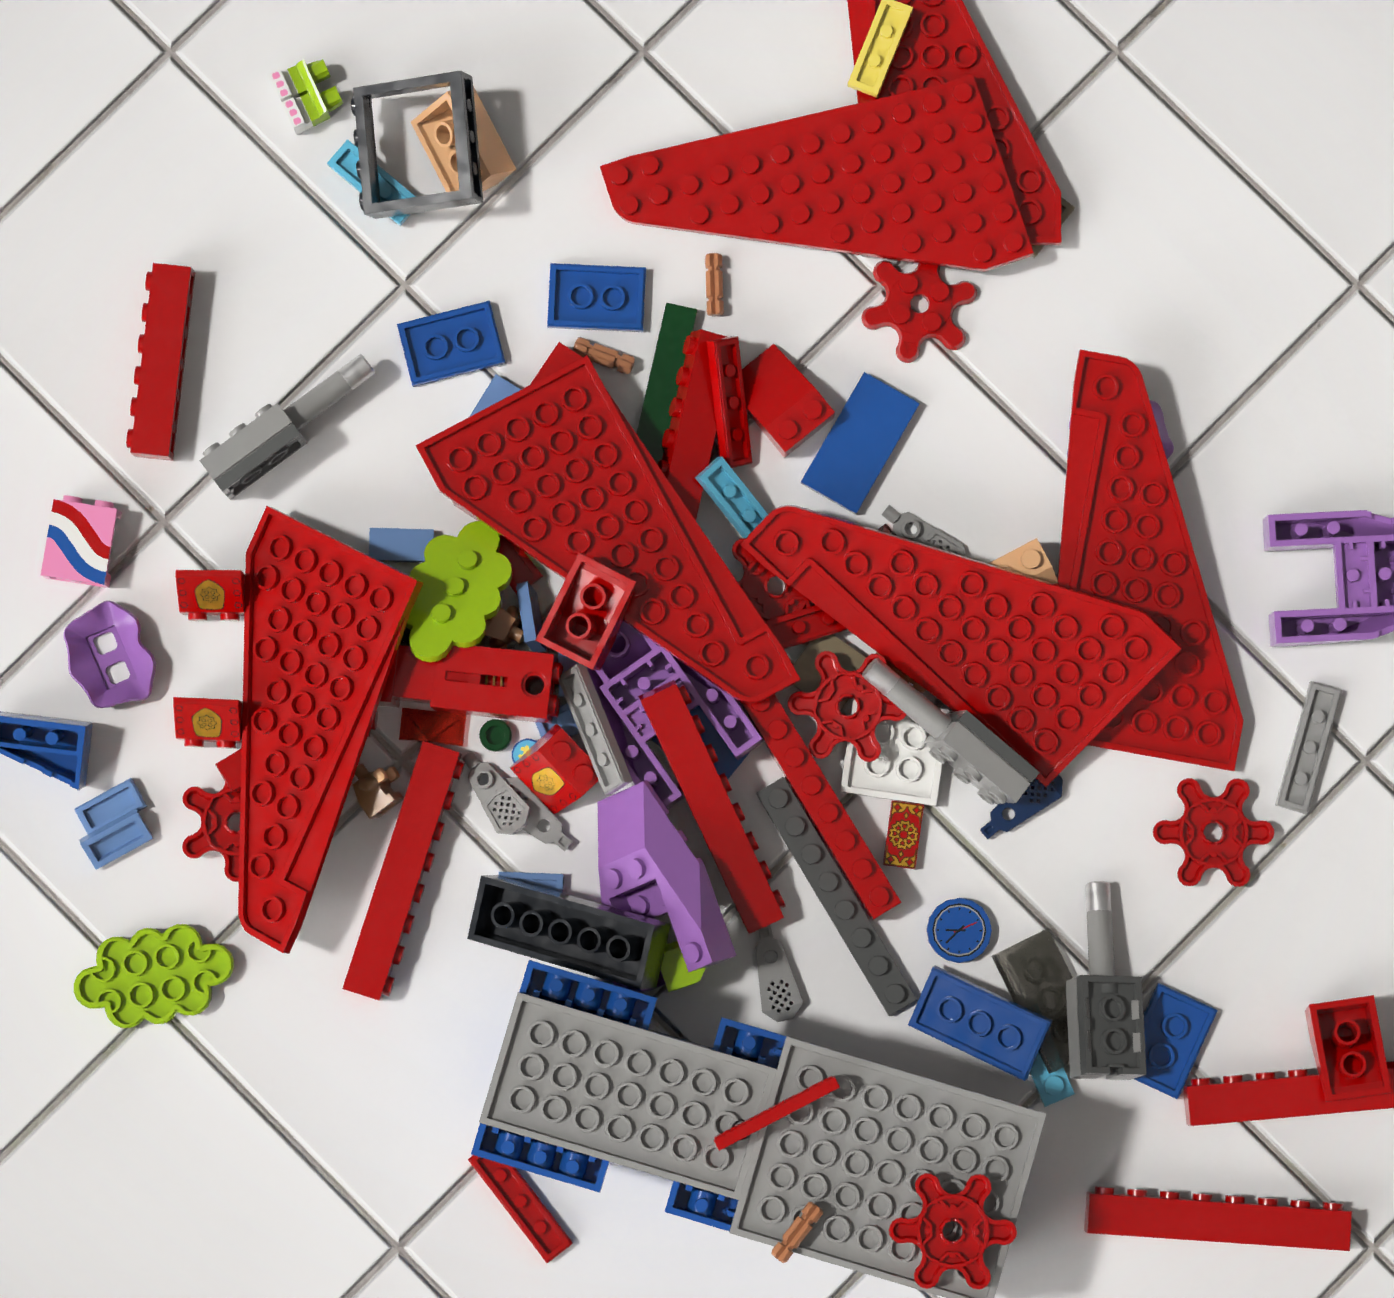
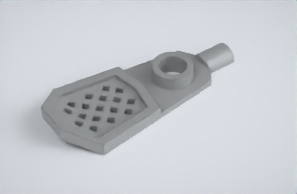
[882,505,966,557]
[462,752,531,835]
[494,777,573,851]
[755,925,803,1022]

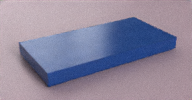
[801,372,920,515]
[908,965,1052,1081]

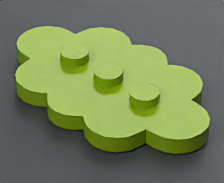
[406,521,512,662]
[73,924,235,1028]

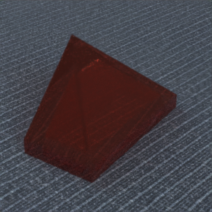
[399,708,467,747]

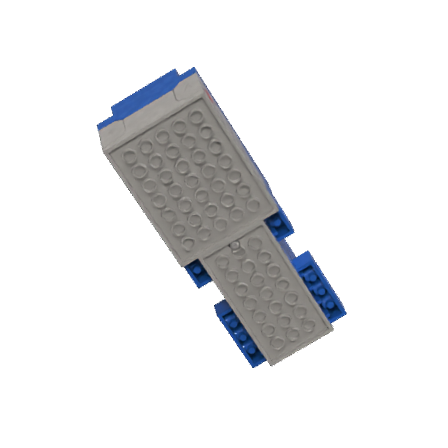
[471,960,1047,1298]

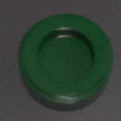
[479,719,512,752]

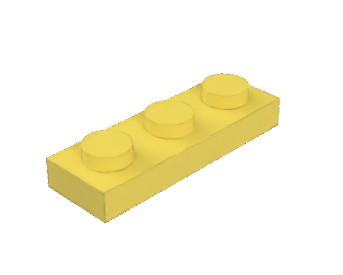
[848,0,913,98]

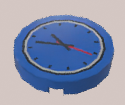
[926,898,992,963]

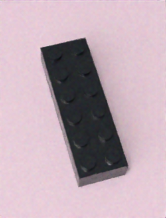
[467,875,671,989]

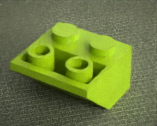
[661,941,707,992]

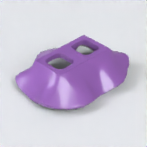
[64,601,156,708]

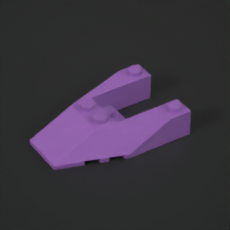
[1263,510,1394,647]
[587,621,764,810]
[597,780,737,993]

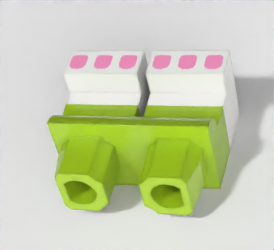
[269,59,343,135]

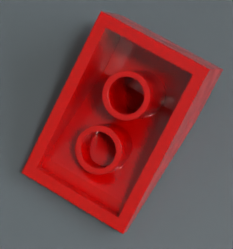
[742,344,835,458]
[535,553,637,671]
[1305,995,1392,1102]

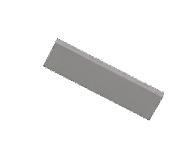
[559,663,632,795]
[1275,681,1342,814]

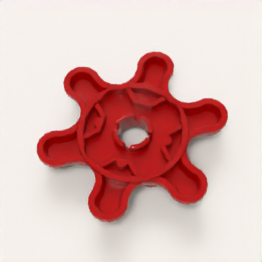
[861,260,977,363]
[732,538,811,621]
[788,651,907,762]
[1153,778,1274,887]
[182,782,241,882]
[889,1173,1017,1290]

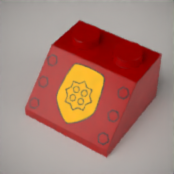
[175,570,245,621]
[173,697,243,749]
[510,724,599,814]

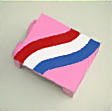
[41,495,122,588]

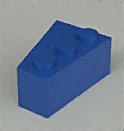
[0,711,93,790]

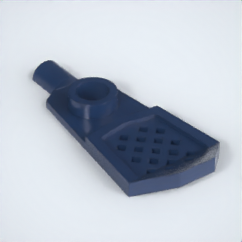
[980,775,1063,839]

